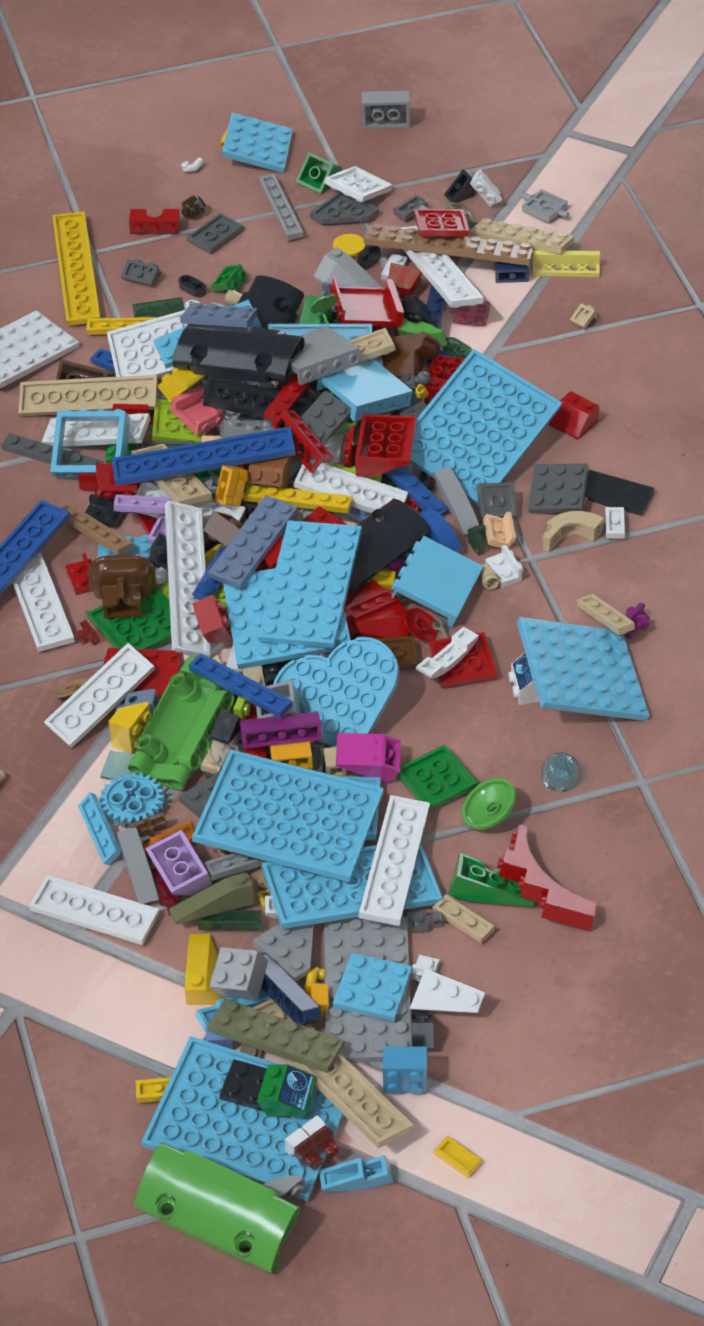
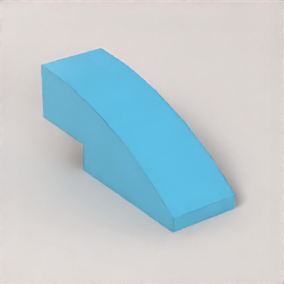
[319,1155,394,1192]

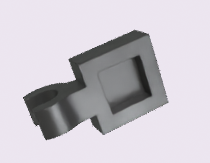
[407,911,443,933]

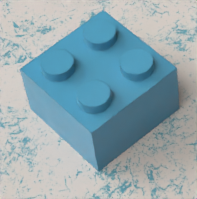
[382,1046,427,1095]

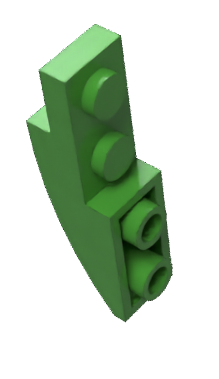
[395,318,447,347]

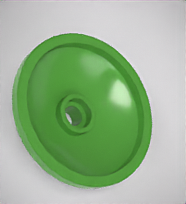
[462,778,517,830]

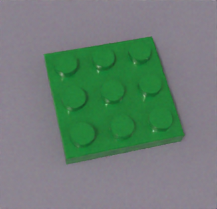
[396,744,478,813]

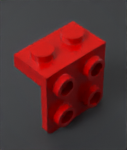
[95,463,138,499]

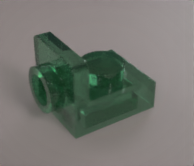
[468,524,486,556]

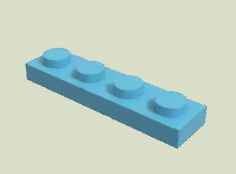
[78,792,122,865]

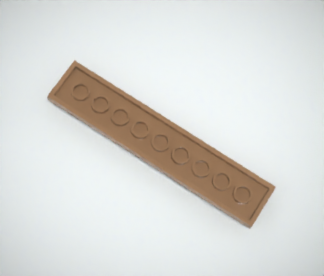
[364,224,534,266]

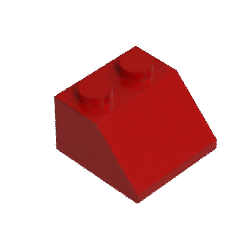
[549,391,599,440]

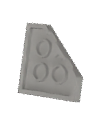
[252,923,314,982]

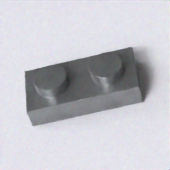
[393,194,428,221]

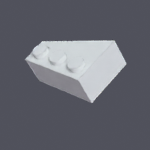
[410,969,486,1013]

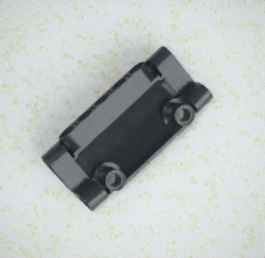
[237,275,305,329]
[173,324,305,383]
[348,499,431,593]

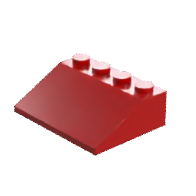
[355,414,417,477]
[103,648,184,703]

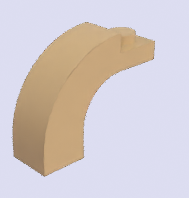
[542,511,604,552]

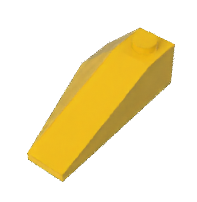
[185,934,226,1005]

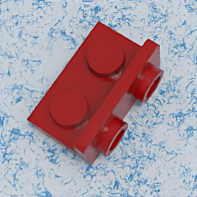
[65,553,92,596]

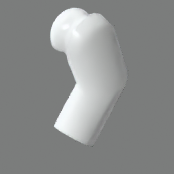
[181,158,204,173]

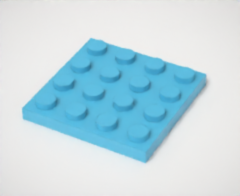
[221,113,293,173]

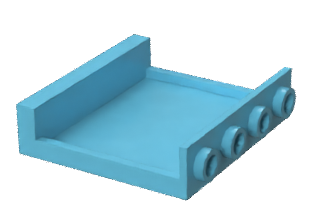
[316,359,413,421]
[391,536,483,628]

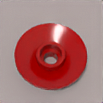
[404,608,437,641]

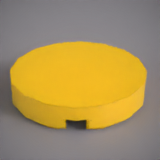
[333,233,366,258]

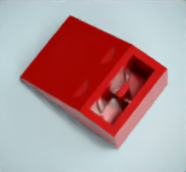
[424,355,465,404]

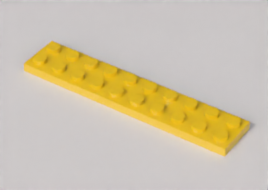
[52,211,100,326]

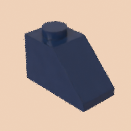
[494,261,529,283]

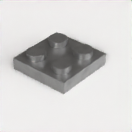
[476,482,518,520]

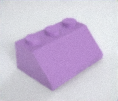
[146,830,212,896]

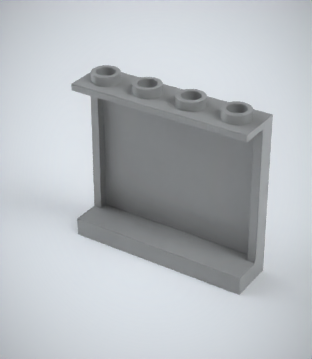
[291,326,361,385]

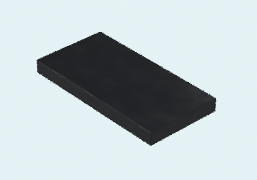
[585,469,654,516]

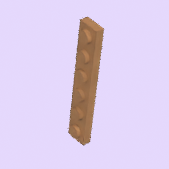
[60,503,134,555]

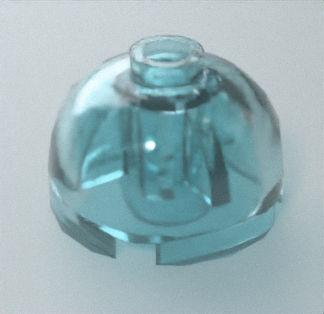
[541,752,581,792]

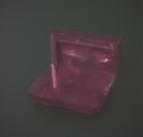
[450,301,491,326]

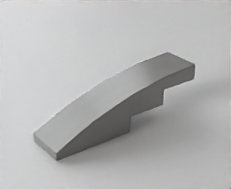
[433,467,481,536]
[116,827,159,905]

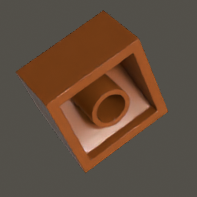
[247,456,292,488]

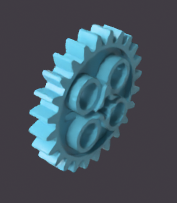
[99,771,165,827]

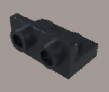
[85,494,125,529]

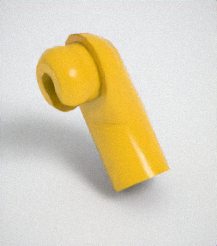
[304,967,326,991]

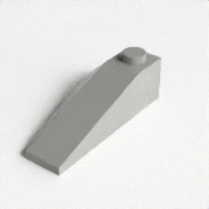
[314,247,383,288]

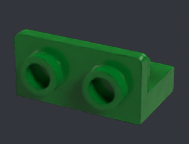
[210,264,248,292]

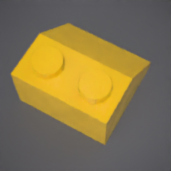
[157,368,207,403]

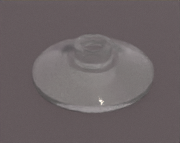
[210,738,246,768]

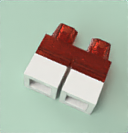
[285,1115,339,1171]

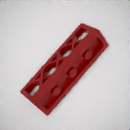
[272,410,334,473]

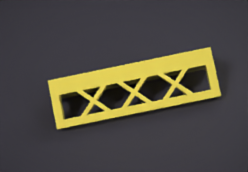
[532,250,600,277]

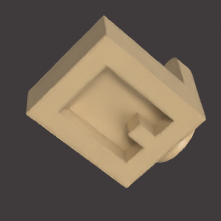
[570,303,598,330]

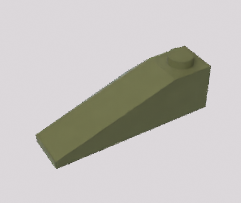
[169,873,254,924]

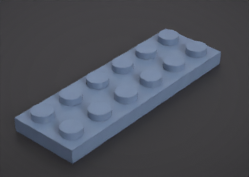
[208,495,298,590]

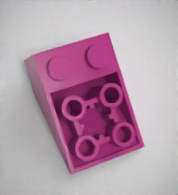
[336,733,401,784]

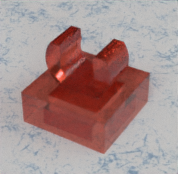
[75,620,100,645]

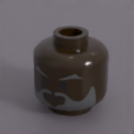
[181,195,206,220]

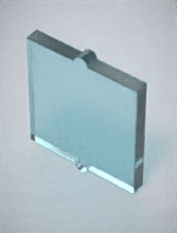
[100,750,134,781]

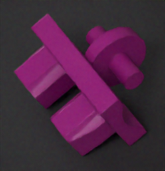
[625,603,650,639]

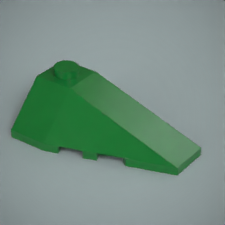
[448,853,535,907]

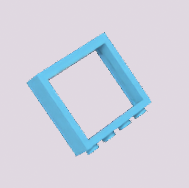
[50,409,130,478]

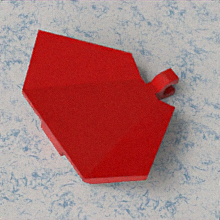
[344,581,408,638]

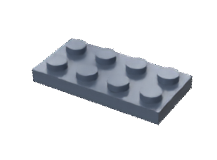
[180,303,257,328]

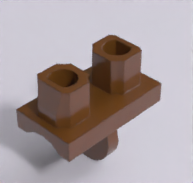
[128,812,169,842]

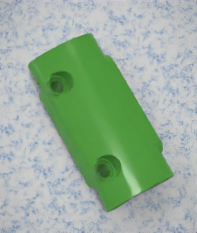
[128,657,234,790]
[134,1142,301,1274]

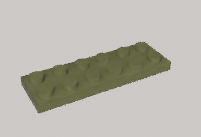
[207,998,344,1073]

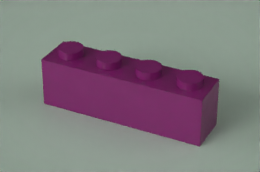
[240,712,322,749]

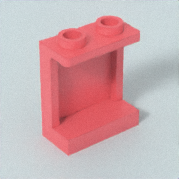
[171,385,226,436]

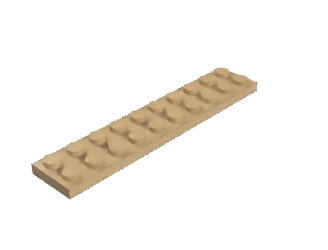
[252,999,414,1148]

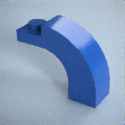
[419,509,462,552]

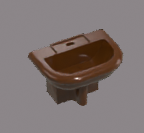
[380,332,441,379]
[88,554,157,619]

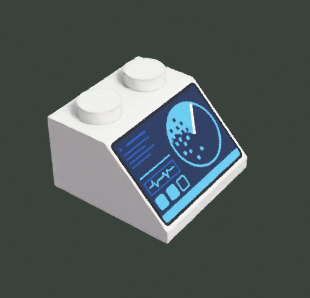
[508,653,539,705]

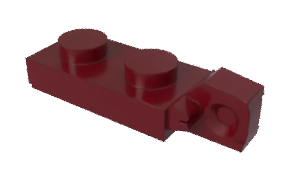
[151,868,180,916]

